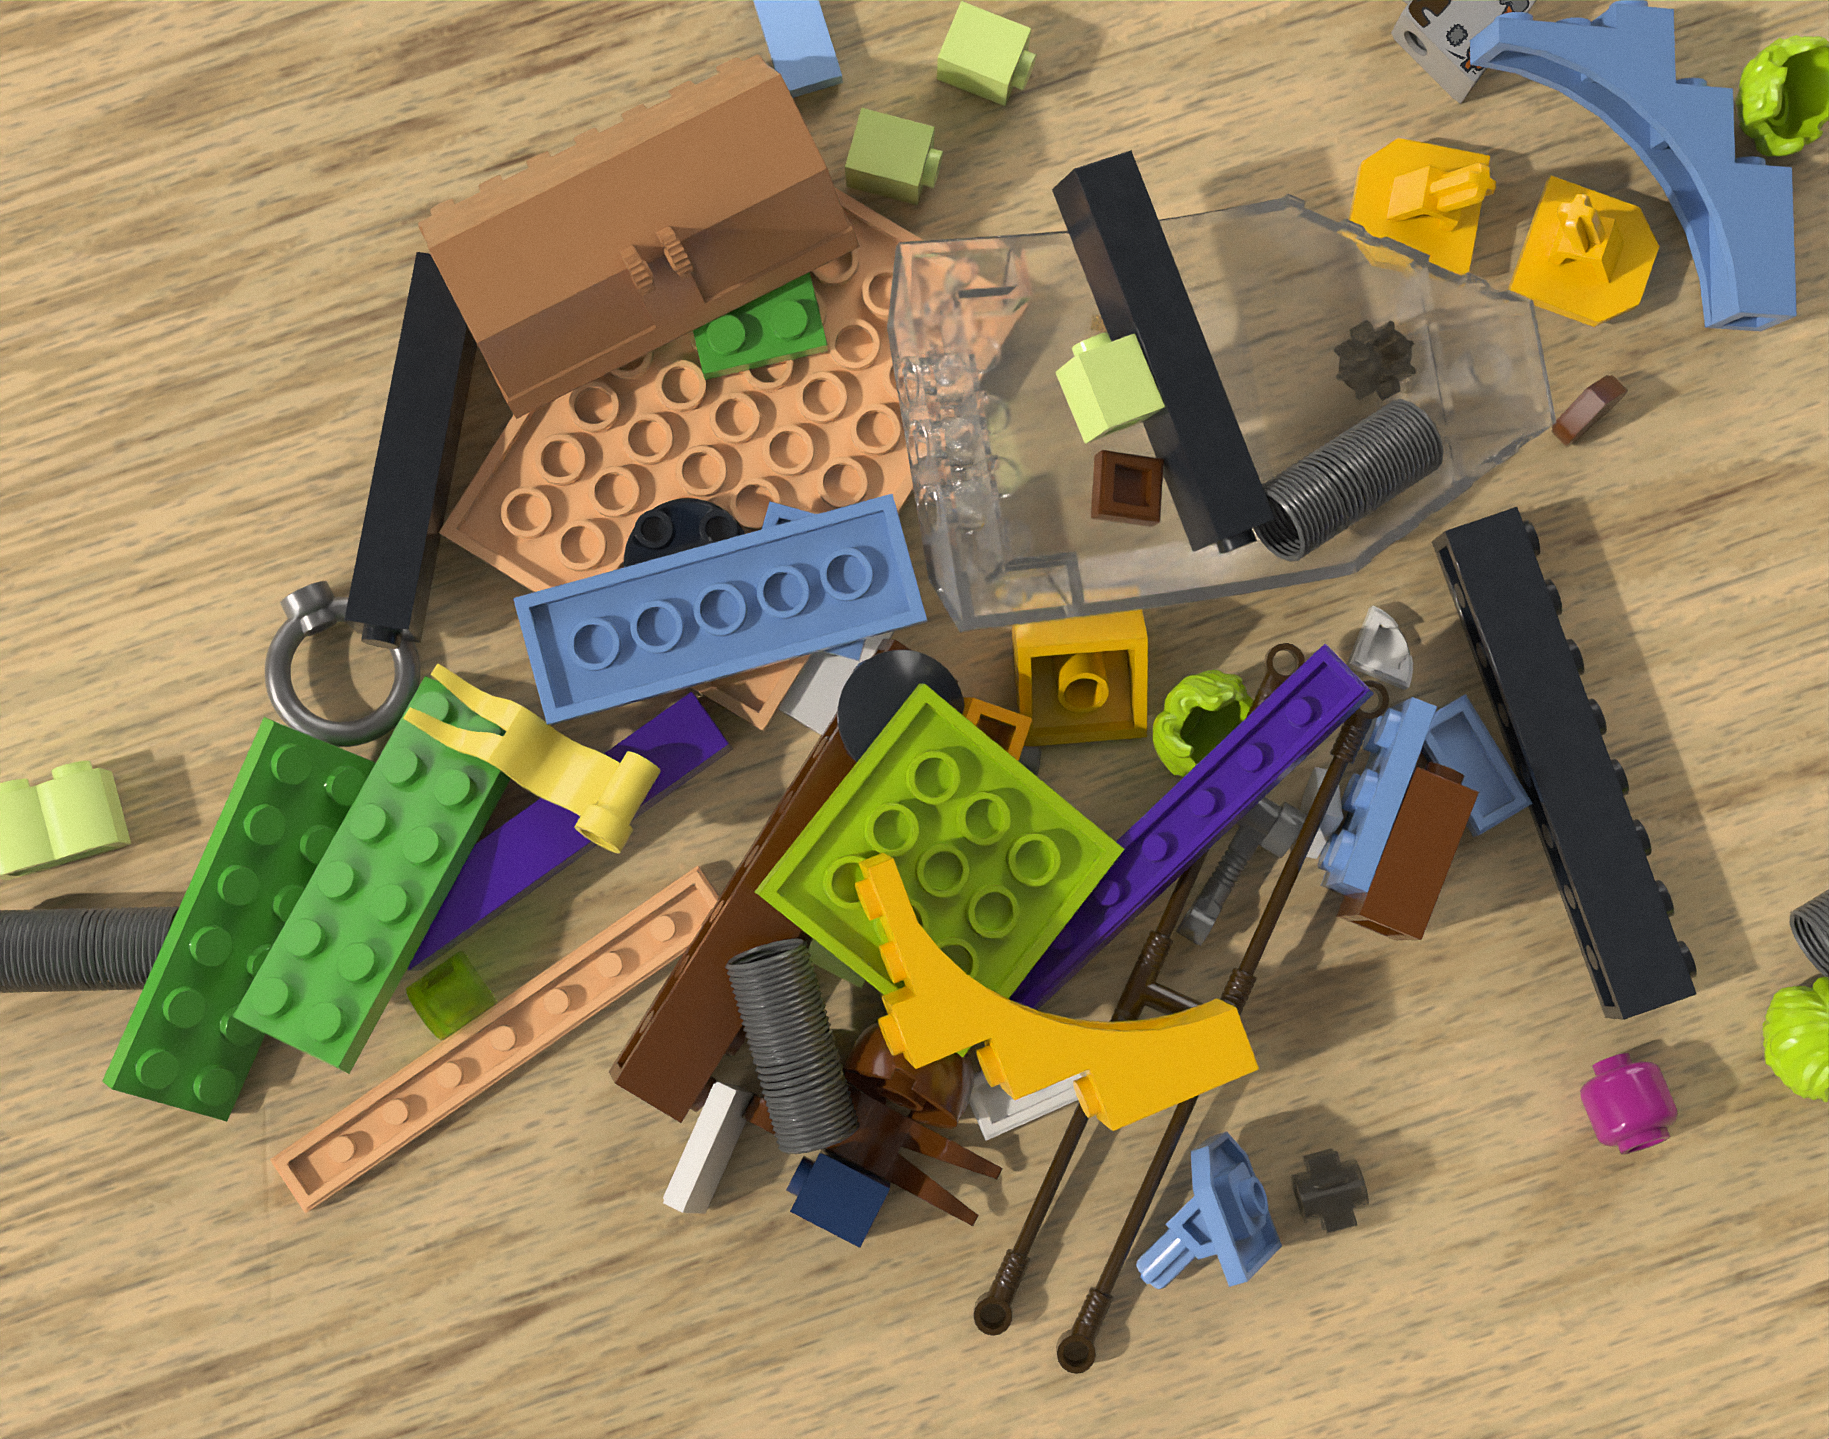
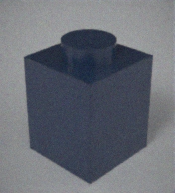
[786,1148,891,1248]

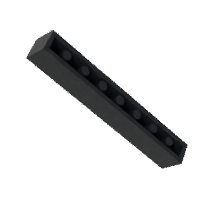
[1431,507,1697,1020]

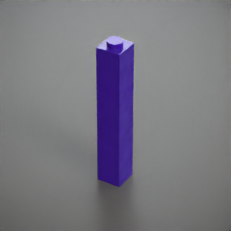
[407,692,733,971]

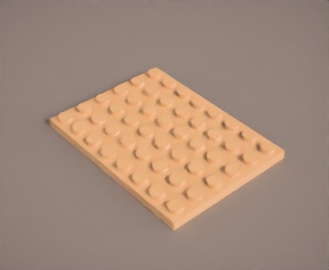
[439,188,1028,733]

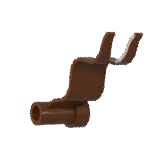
[742,1057,1003,1226]

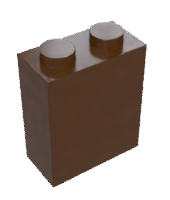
[1336,762,1479,941]

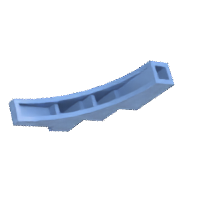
[1470,0,1797,331]

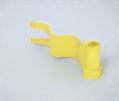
[403,664,661,854]

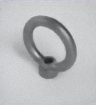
[265,581,420,747]

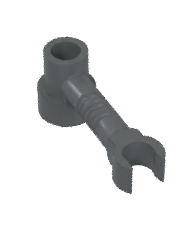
[1176,797,1307,946]

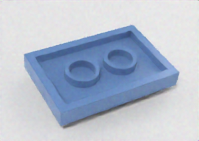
[1318,697,1437,895]

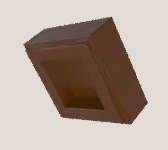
[1091,450,1164,527]

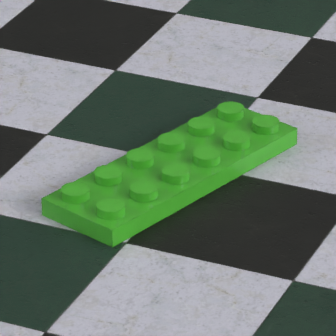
[233,676,511,1074]
[102,717,376,1122]

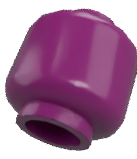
[1580,1053,1678,1155]

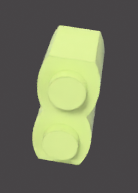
[0,761,131,880]

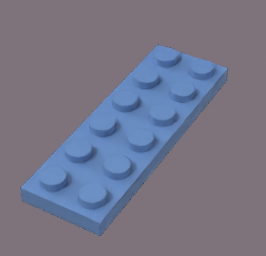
[513,494,928,725]

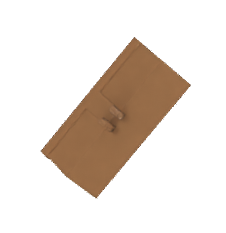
[418,54,860,419]

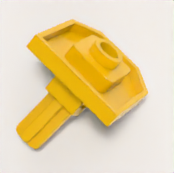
[1347,138,1496,281]
[1506,175,1660,327]

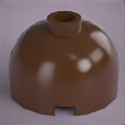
[842,1019,974,1129]

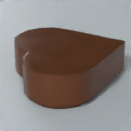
[1551,375,1628,447]

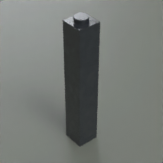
[1052,150,1275,555]
[344,252,477,649]

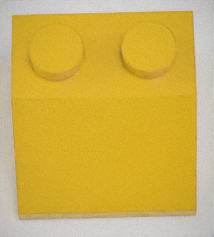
[1011,591,1148,747]

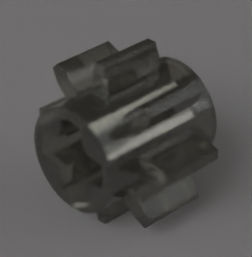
[1334,320,1417,401]
[1291,1148,1369,1234]

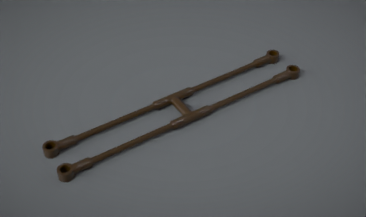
[973,643,1389,1374]

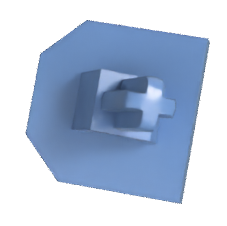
[1136,1131,1282,1290]

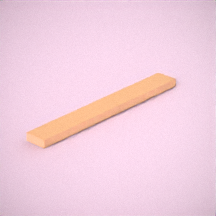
[270,866,719,1213]

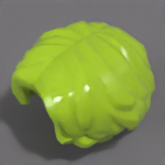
[1735,35,1829,157]
[1153,670,1253,777]
[1762,977,1829,1102]

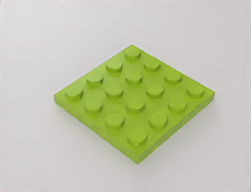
[754,684,1124,1057]

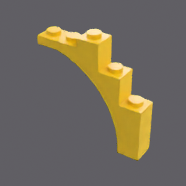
[855,853,1259,1131]

